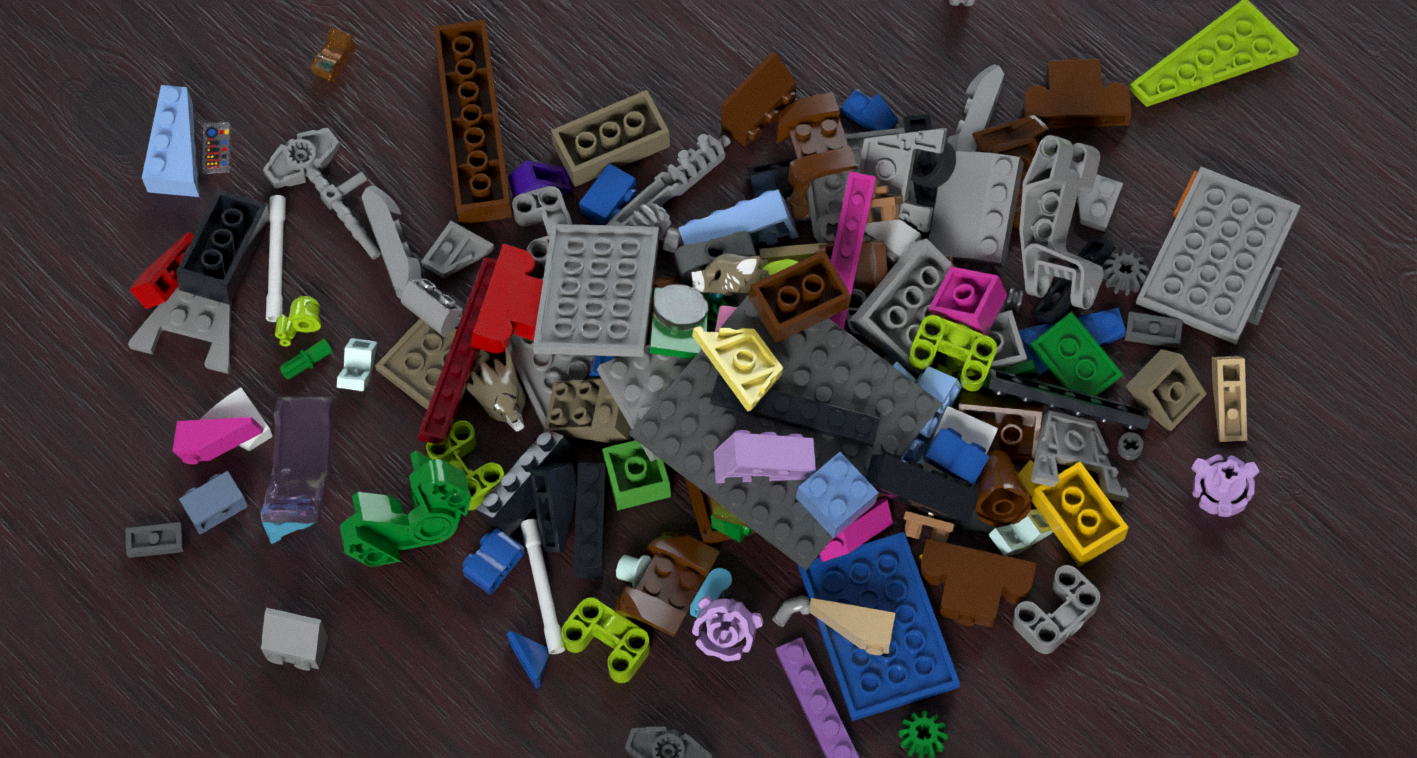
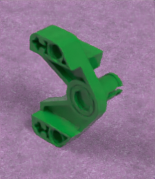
[340,450,471,566]

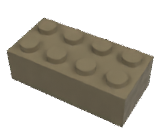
[551,90,670,187]

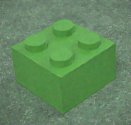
[602,440,671,511]

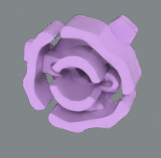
[1192,455,1259,517]
[692,595,764,661]

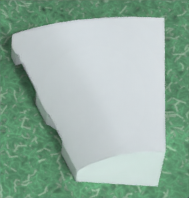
[200,387,273,451]

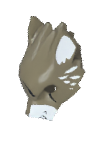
[692,253,768,297]
[466,347,526,432]

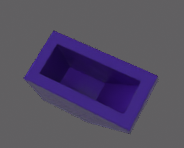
[507,160,573,198]

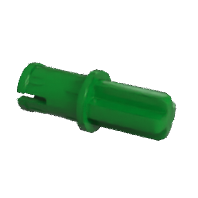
[280,338,333,380]

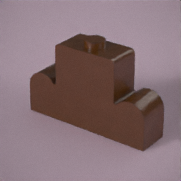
[1023,58,1132,129]
[920,538,1037,627]

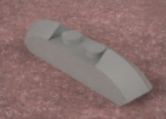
[948,64,1004,152]
[361,186,421,299]

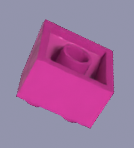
[928,266,1007,336]

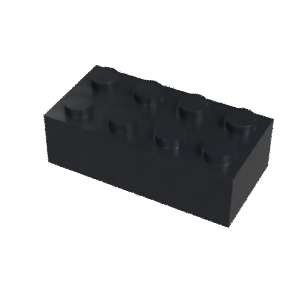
[176,190,269,305]

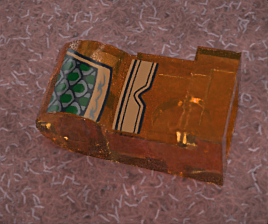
[311,27,355,82]

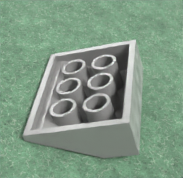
[929,151,1024,267]
[849,239,955,374]

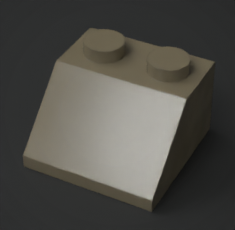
[1126,349,1206,431]

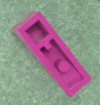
[172,417,263,464]
[819,498,893,562]

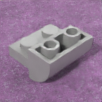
[401,278,463,337]

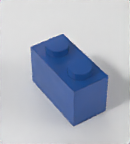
[579,163,637,226]

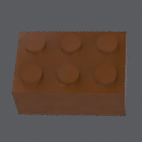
[749,250,851,344]

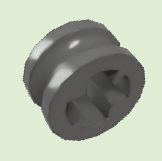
[1005,287,1024,314]
[1117,432,1144,460]

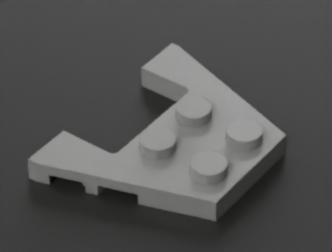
[858,128,947,232]
[128,288,232,374]
[1031,411,1128,502]

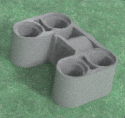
[512,186,572,272]
[1012,565,1100,654]

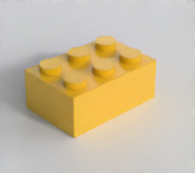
[1031,462,1129,567]

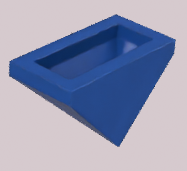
[507,631,550,689]

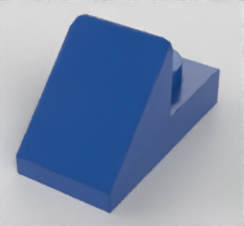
[840,89,898,131]

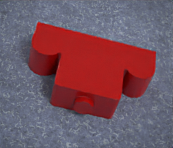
[470,244,543,353]

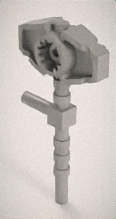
[263,128,381,260]

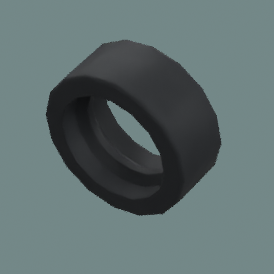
[911,140,956,188]

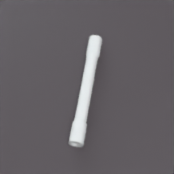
[266,195,286,322]
[521,519,565,654]

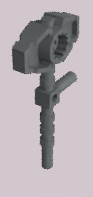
[625,727,713,758]

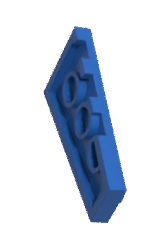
[1018,308,1126,380]

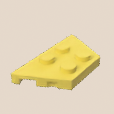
[692,327,783,411]

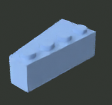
[142,85,199,197]
[679,190,799,258]
[900,366,962,464]

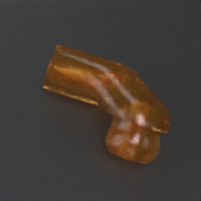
[788,183,810,219]

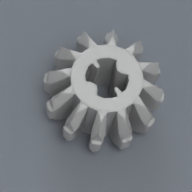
[626,202,672,240]

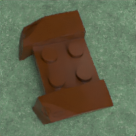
[776,92,857,189]
[972,115,1049,228]
[614,532,720,637]

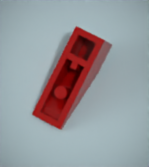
[129,232,194,309]

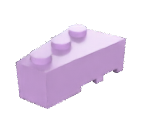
[714,430,816,483]

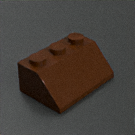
[721,51,797,147]
[958,392,1042,462]

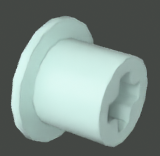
[616,555,651,589]

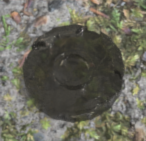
[653,284,708,331]

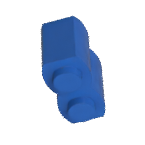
[922,427,989,487]
[462,528,525,595]

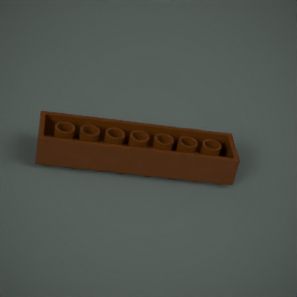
[434,20,512,225]

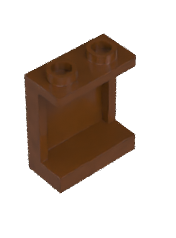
[814,239,888,296]

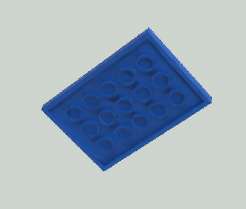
[798,532,960,721]

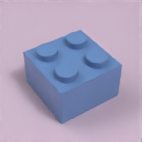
[796,452,879,538]

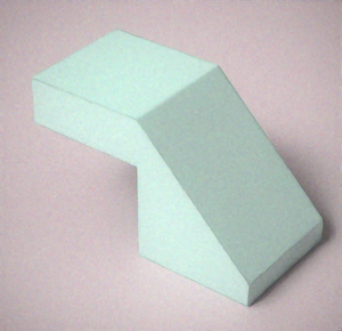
[337,338,378,391]
[989,509,1053,556]

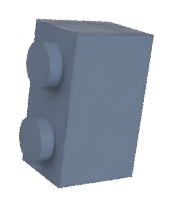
[179,471,248,535]

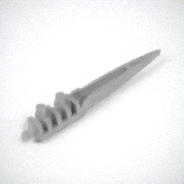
[605,134,731,226]

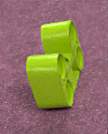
[909,315,997,391]
[426,421,505,510]
[561,598,650,683]

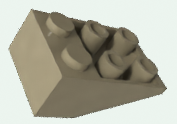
[544,379,632,443]

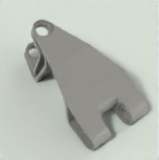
[1019,135,1104,309]

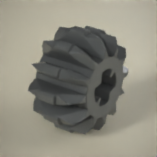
[1103,249,1148,296]

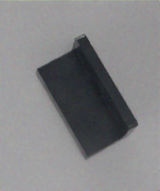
[747,158,807,199]

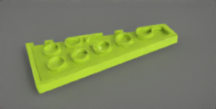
[1129,0,1299,107]

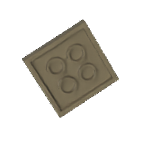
[375,319,491,409]

